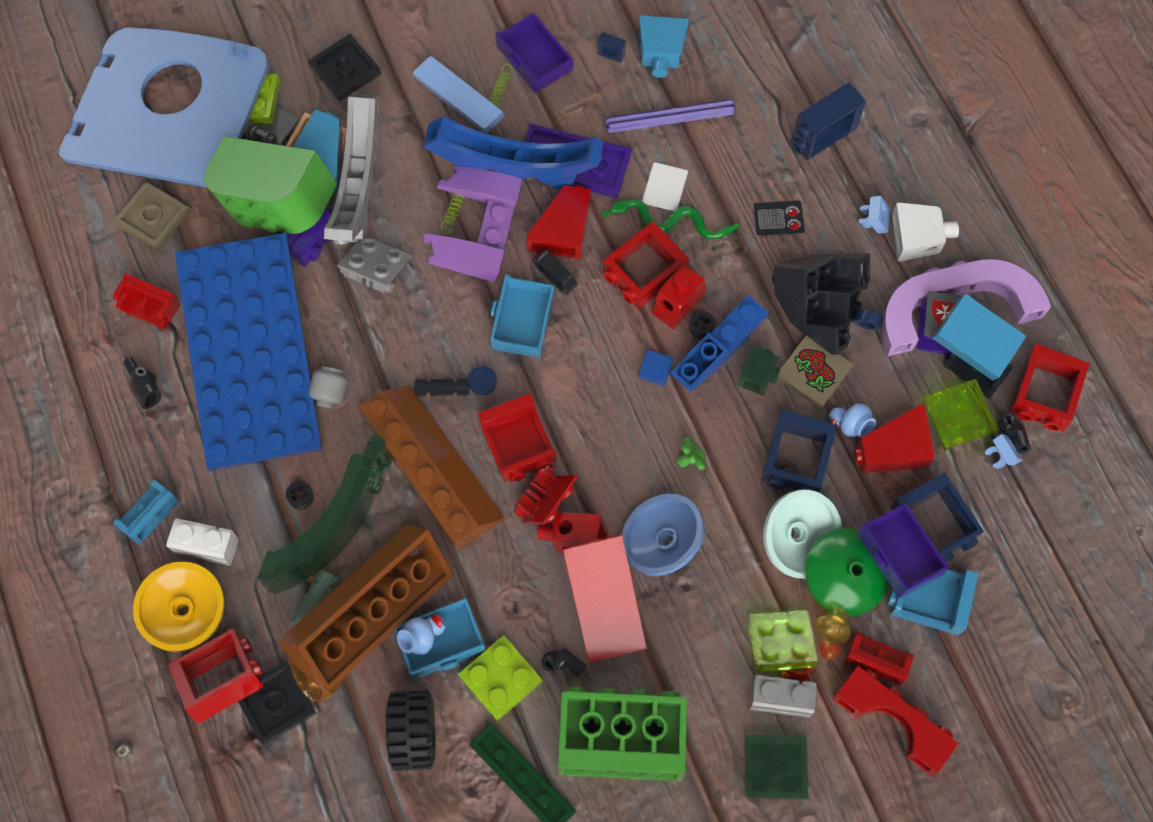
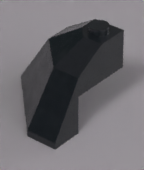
[772,253,870,355]

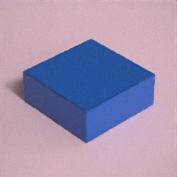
[638,350,674,386]

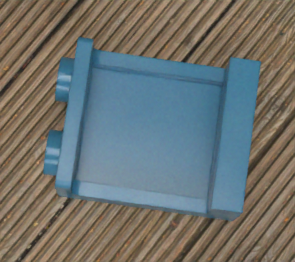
[887,570,979,635]

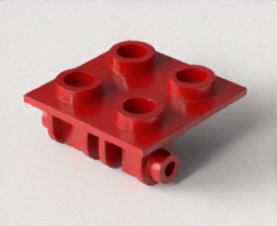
[513,465,578,524]

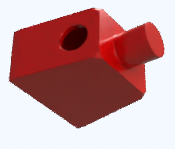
[652,264,706,330]
[537,513,608,553]

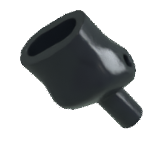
[123,357,161,409]

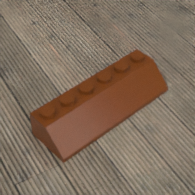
[358,386,505,552]
[278,525,453,693]

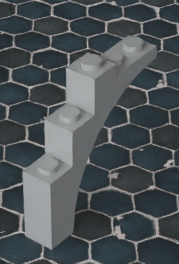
[324,93,380,245]

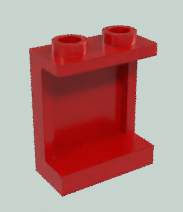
[477,393,557,483]

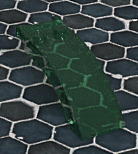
[257,436,392,594]

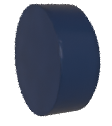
[854,309,883,330]
[468,366,497,396]

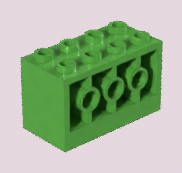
[558,687,687,781]

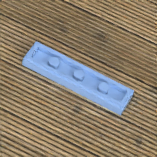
[412,56,504,134]

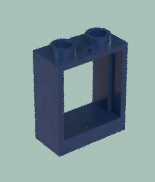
[791,82,866,161]
[761,409,837,493]
[890,473,984,562]

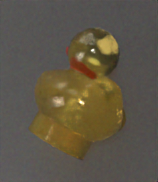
[814,607,851,660]

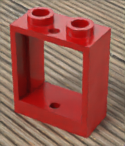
[603,222,690,309]
[1009,343,1090,432]
[168,628,264,724]

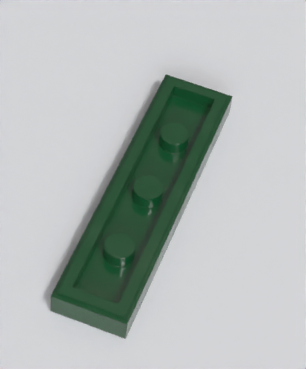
[469,723,576,822]

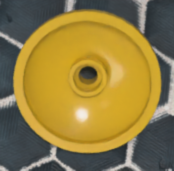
[133,562,225,651]

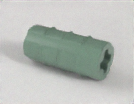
[290,570,342,626]

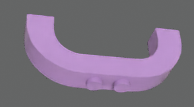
[880,259,1051,357]

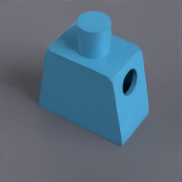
[638,15,689,78]

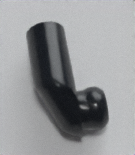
[999,413,1031,454]
[541,649,587,677]

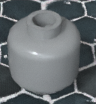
[308,366,348,409]

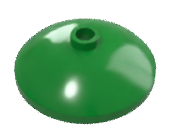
[804,528,889,617]

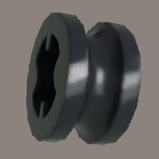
[689,311,715,339]
[286,481,314,510]

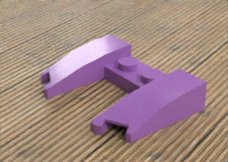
[423,166,523,282]

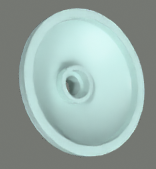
[763,490,842,579]

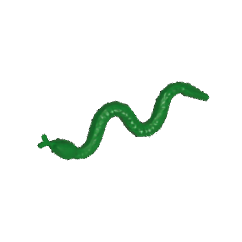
[601,199,740,240]

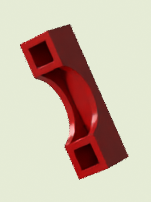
[832,666,959,776]

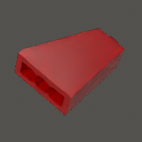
[526,185,591,259]
[854,404,935,474]

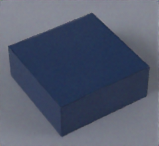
[597,32,626,63]

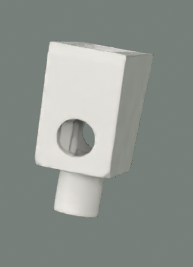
[891,203,959,262]

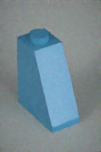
[293,109,342,194]

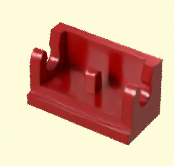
[113,273,180,330]
[844,631,914,686]

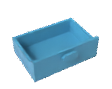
[490,274,555,358]
[932,294,1026,381]
[394,598,486,680]

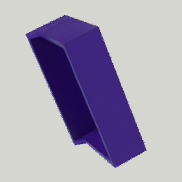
[496,13,573,93]
[857,503,949,599]

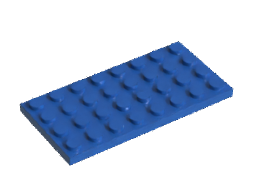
[175,233,323,471]

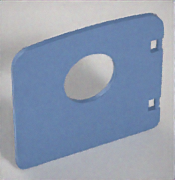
[59,28,269,188]

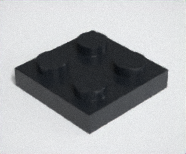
[308,34,381,102]
[238,661,317,746]

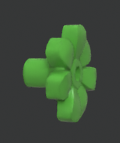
[677,436,707,471]

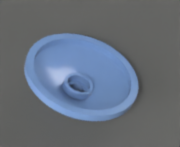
[622,494,705,576]

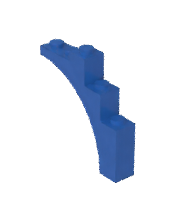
[423,116,604,190]

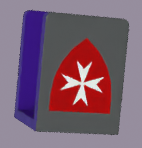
[917,291,961,355]

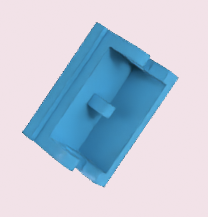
[112,479,179,546]

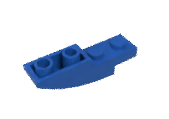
[670,295,769,392]

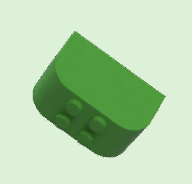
[204,136,337,234]

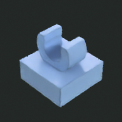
[859,196,890,234]
[985,434,1023,469]

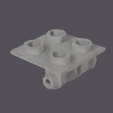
[337,236,412,294]

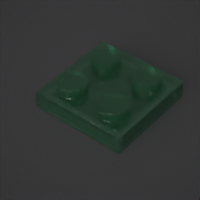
[744,735,809,800]

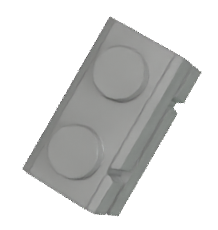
[749,675,816,718]

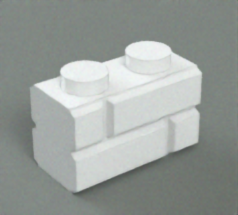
[167,518,239,566]

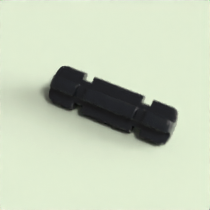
[414,379,470,396]

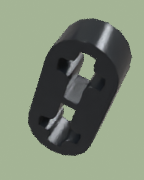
[532,249,577,295]

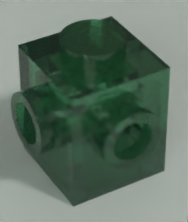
[738,347,781,396]

